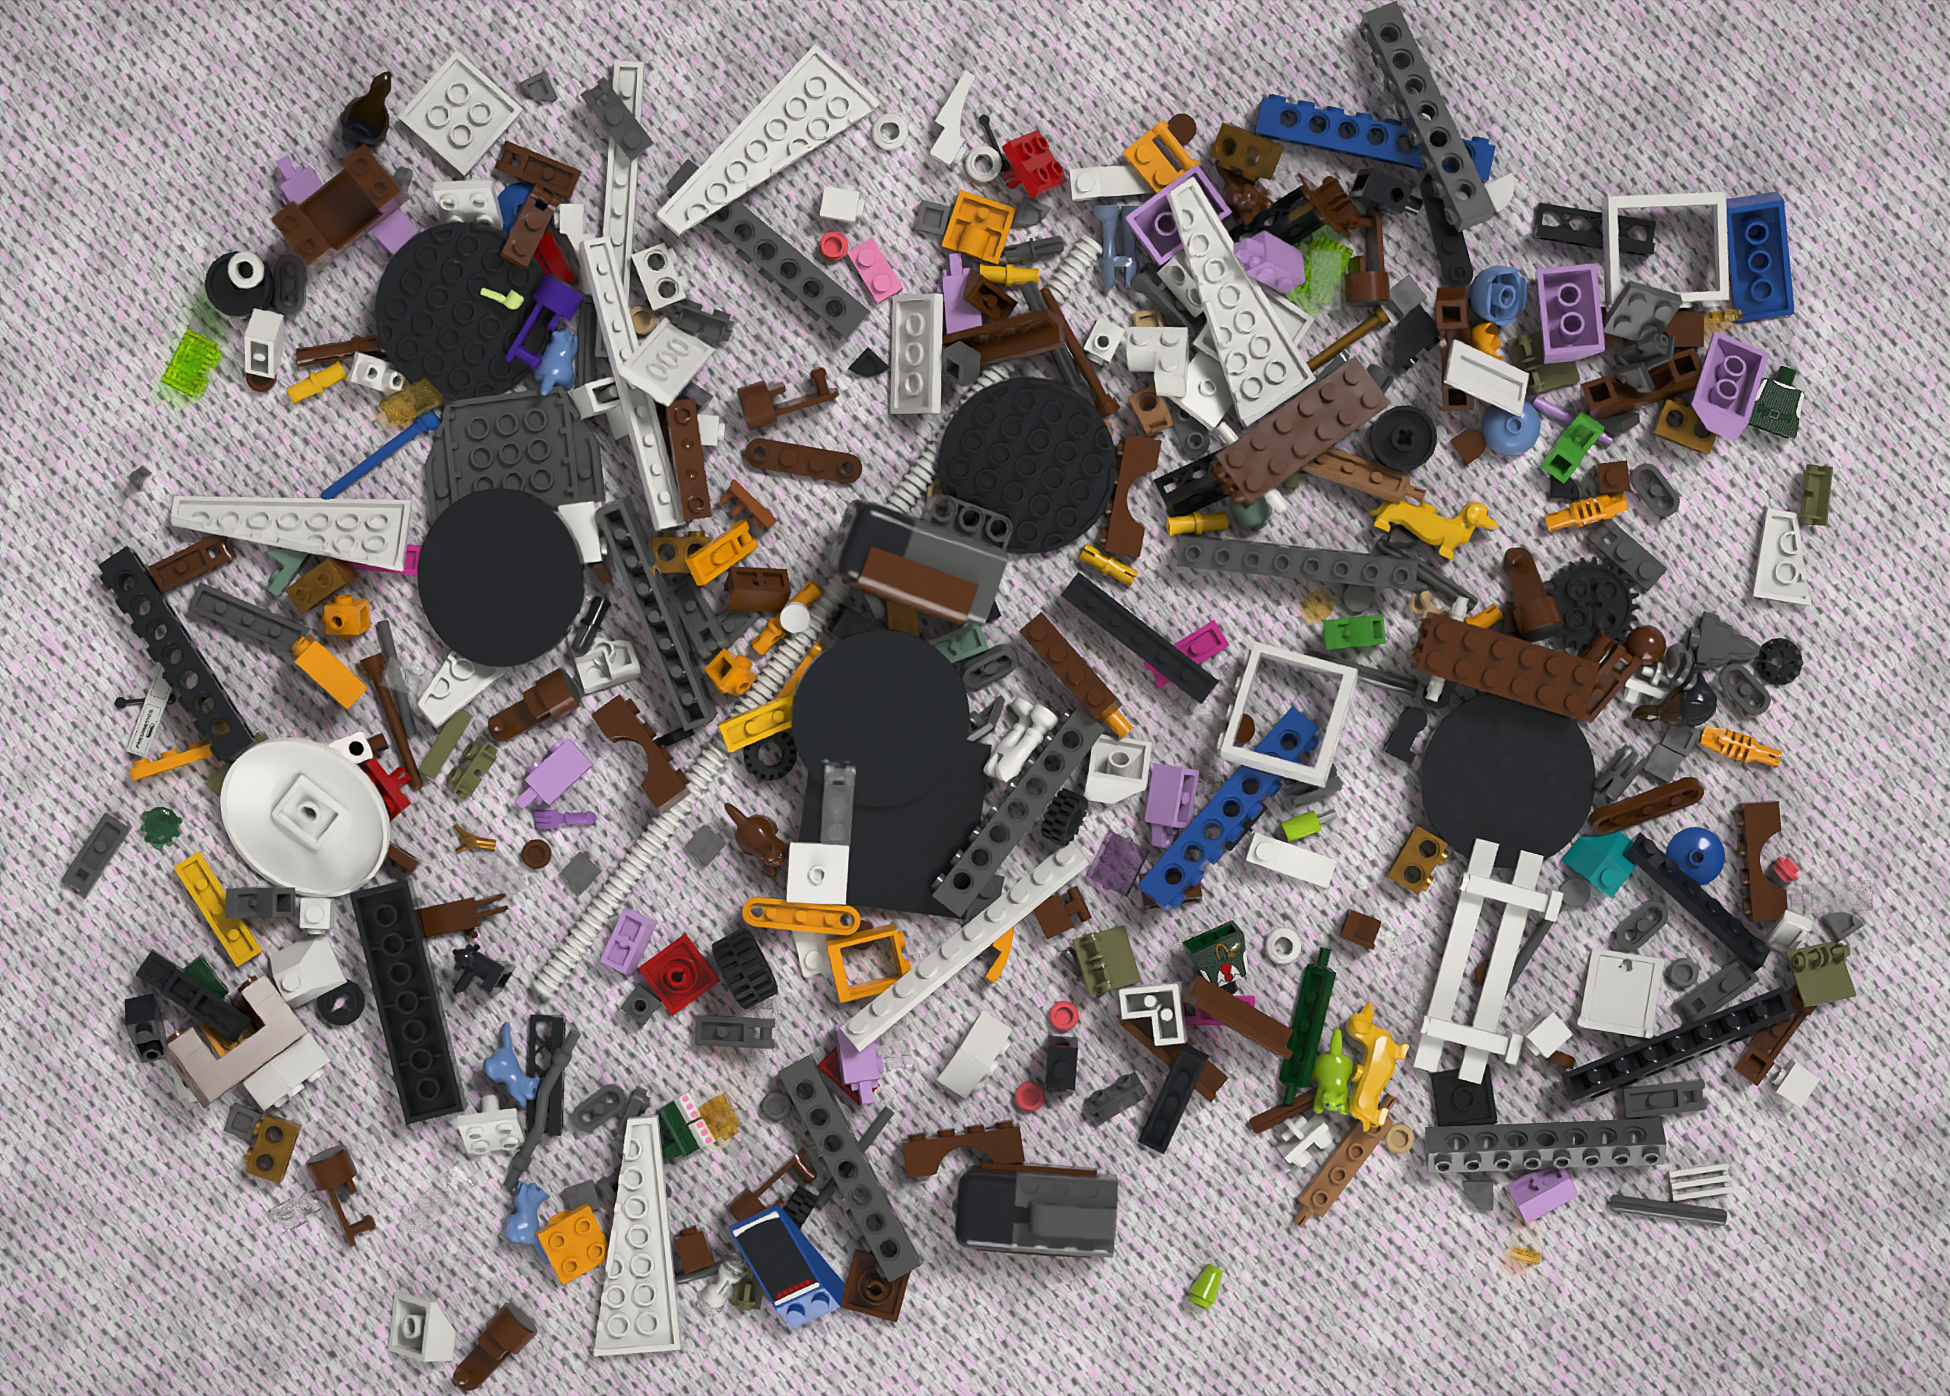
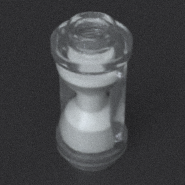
[695,1253,748,1317]

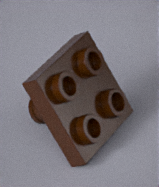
[841,1249,911,1322]

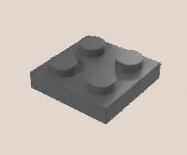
[1602,280,1683,342]

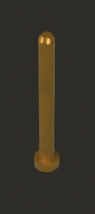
[1306,305,1391,372]

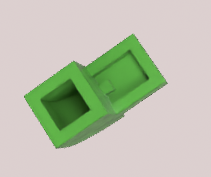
[1540,410,1605,483]
[1322,614,1386,650]

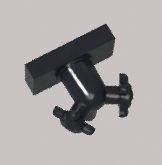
[452,944,516,994]

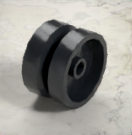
[205,251,274,320]
[1369,405,1437,472]

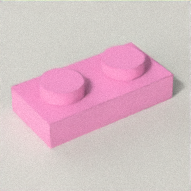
[847,238,903,304]

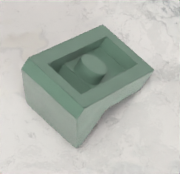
[266,548,312,597]

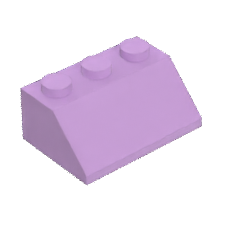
[1125,164,1232,266]
[1535,263,1605,364]
[1691,331,1769,441]

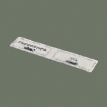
[126,650,182,758]

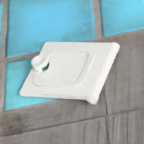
[1577,948,1665,1039]

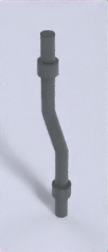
[503,1029,581,1189]

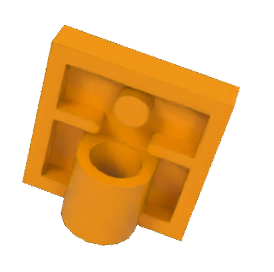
[941,190,1016,266]
[535,1203,609,1285]

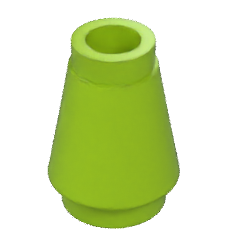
[1188,1264,1224,1310]

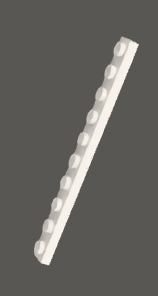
[595,60,645,358]
[578,236,686,531]
[840,842,1089,1052]

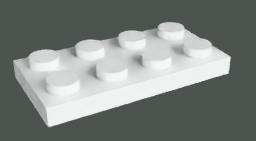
[890,293,943,415]
[618,317,715,406]

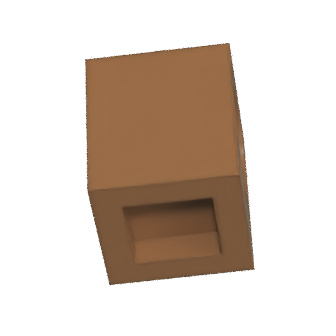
[1128,384,1174,438]

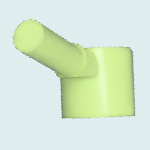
[480,288,524,310]

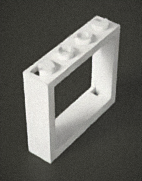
[1601,192,1729,308]
[1217,641,1358,788]

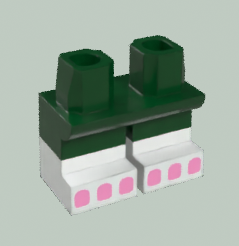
[655,1090,717,1160]

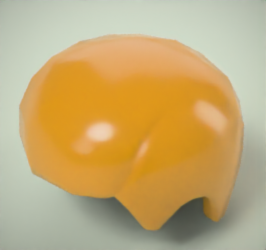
[1470,321,1503,360]

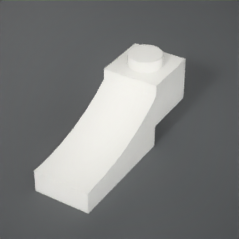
[930,70,976,168]
[1069,165,1154,202]
[554,204,598,295]
[1244,831,1337,889]

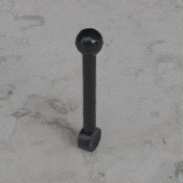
[979,114,1010,173]
[115,693,176,709]

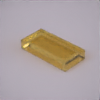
[379,377,444,426]

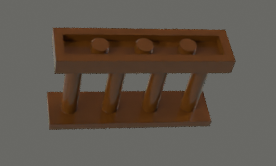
[655,398,712,523]

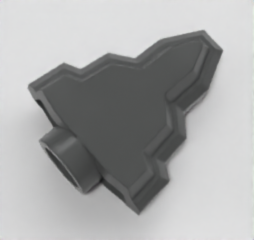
[1686,611,1760,671]

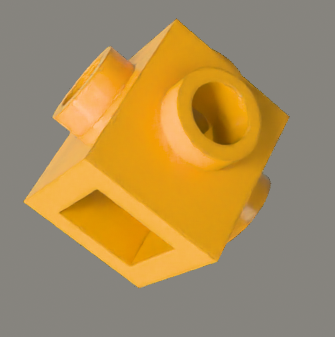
[322,594,371,639]
[704,648,757,698]

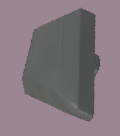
[967,695,1005,742]

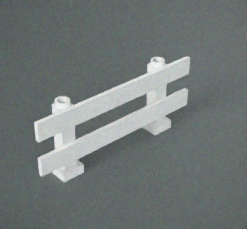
[1412,838,1564,1084]

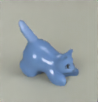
[532,327,579,396]
[483,1022,541,1108]
[502,1180,550,1263]

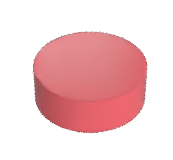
[1049,1001,1079,1031]
[1015,1081,1045,1112]

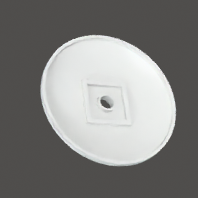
[220,737,390,898]

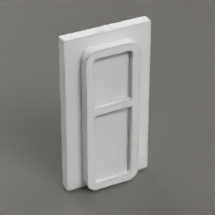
[1444,339,1529,416]

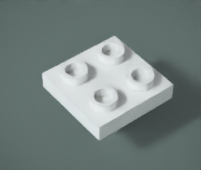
[432,175,503,230]
[457,1095,526,1155]

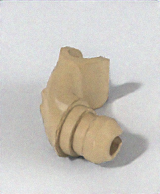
[1409,591,1451,619]

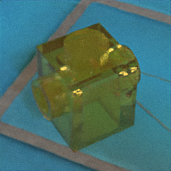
[698,1092,742,1140]

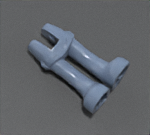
[1092,205,1140,289]

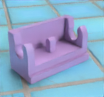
[599,908,658,975]
[1506,1169,1578,1224]

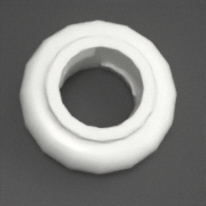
[872,113,908,150]
[965,145,1002,182]
[228,251,264,288]
[1265,928,1302,964]

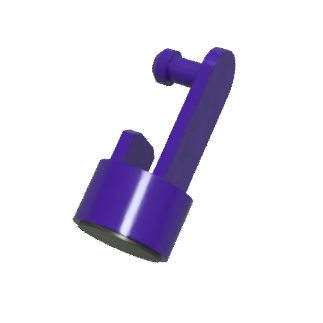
[505,273,585,370]

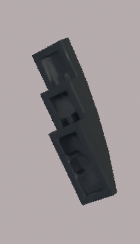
[135,948,252,1043]

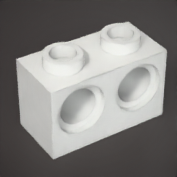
[631,242,690,312]
[1157,249,1204,318]
[1520,1008,1573,1058]

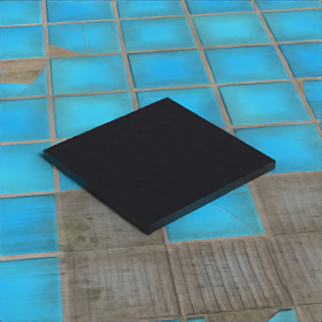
[798,741,992,920]

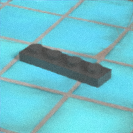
[189,582,310,653]

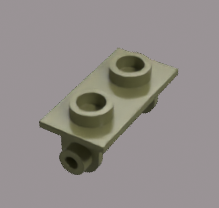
[1798,464,1833,526]
[445,737,498,799]
[731,1251,763,1311]

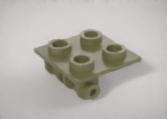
[1507,331,1580,397]
[1072,925,1142,996]
[1785,941,1857,1008]

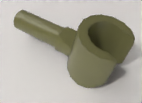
[1282,470,1313,488]

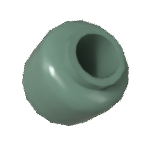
[1229,497,1272,531]

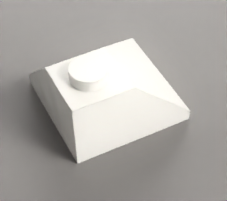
[1084,734,1152,804]
[270,934,347,1009]
[388,1292,456,1362]

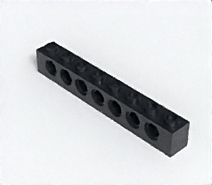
[98,546,259,764]
[1561,986,1795,1107]

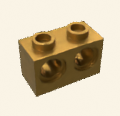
[1210,122,1284,182]
[1650,397,1717,455]
[651,531,712,574]
[285,557,359,614]
[1385,825,1449,895]
[244,1113,302,1184]

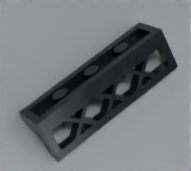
[1228,186,1326,246]
[1533,203,1656,257]
[1154,447,1230,517]
[527,1014,566,1136]

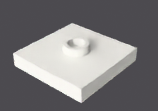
[1168,350,1234,431]
[786,842,849,905]

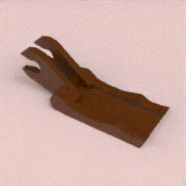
[419,893,509,937]

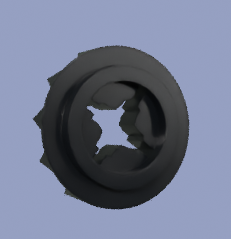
[1755,638,1804,685]
[317,979,365,1026]

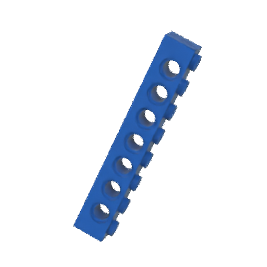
[1254,94,1496,183]
[1138,706,1321,913]

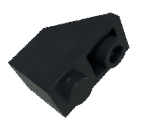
[1392,304,1440,372]
[125,993,167,1063]

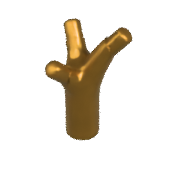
[453,823,497,853]

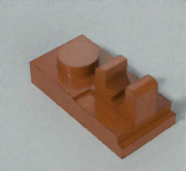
[720,479,778,529]

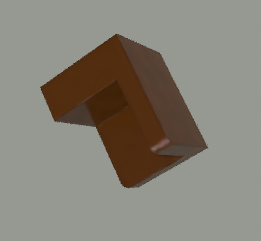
[1338,908,1381,950]

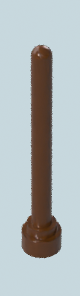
[1040,288,1120,418]
[359,653,423,790]

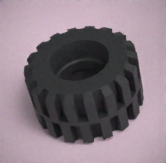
[712,927,778,1010]

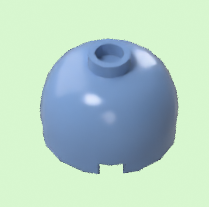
[1469,266,1528,326]
[1481,400,1541,456]

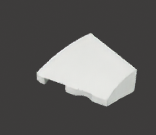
[567,635,642,694]

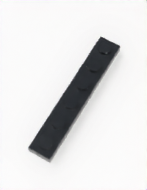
[1060,572,1219,704]
[1624,832,1770,972]

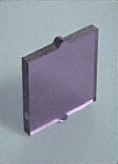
[1086,830,1150,897]

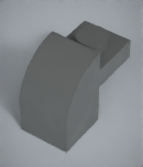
[226,886,295,919]

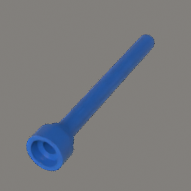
[321,405,441,500]

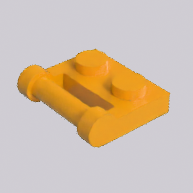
[1122,119,1200,195]

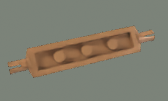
[1302,448,1427,504]
[1292,1093,1398,1228]

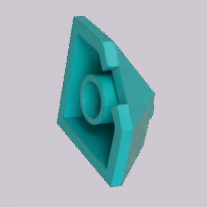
[1561,832,1636,898]

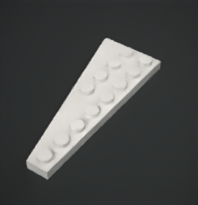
[656,44,880,236]
[1166,177,1316,427]
[171,496,412,571]
[594,1115,682,1356]

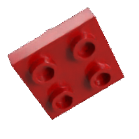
[1001,130,1068,198]
[361,757,411,823]
[638,933,721,1016]

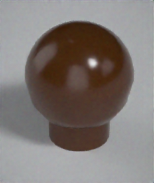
[1622,625,1666,666]

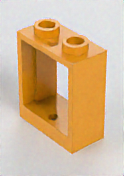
[290,634,368,710]
[824,923,911,1003]

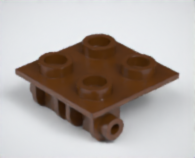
[1297,173,1360,237]

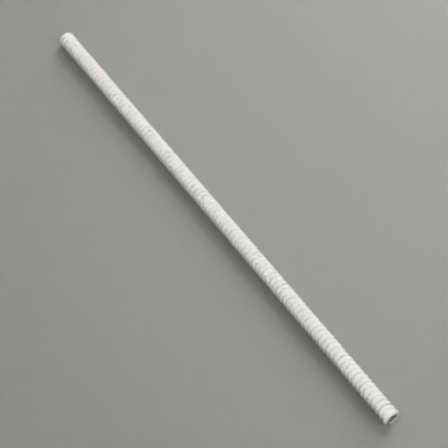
[532,235,1103,998]

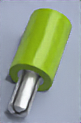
[1280,809,1337,843]

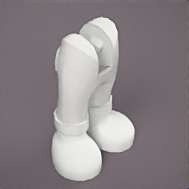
[983,697,1058,782]

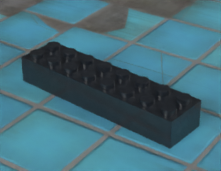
[350,878,468,1125]

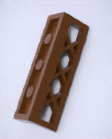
[942,308,1066,368]
[1182,974,1294,1060]
[1120,1016,1229,1102]

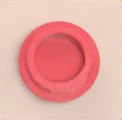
[819,231,848,261]
[1772,856,1800,884]

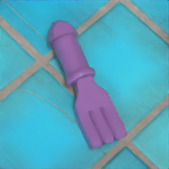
[534,810,597,829]

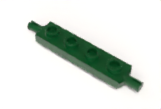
[1279,947,1336,1105]

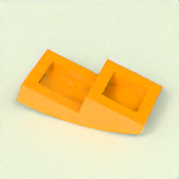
[985,926,1014,983]

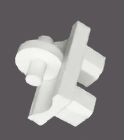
[346,352,405,395]
[1623,662,1675,705]
[1276,1112,1333,1168]

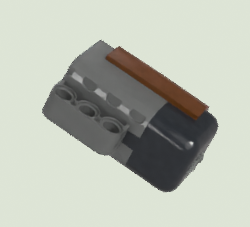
[828,494,1012,627]
[952,1160,1118,1258]

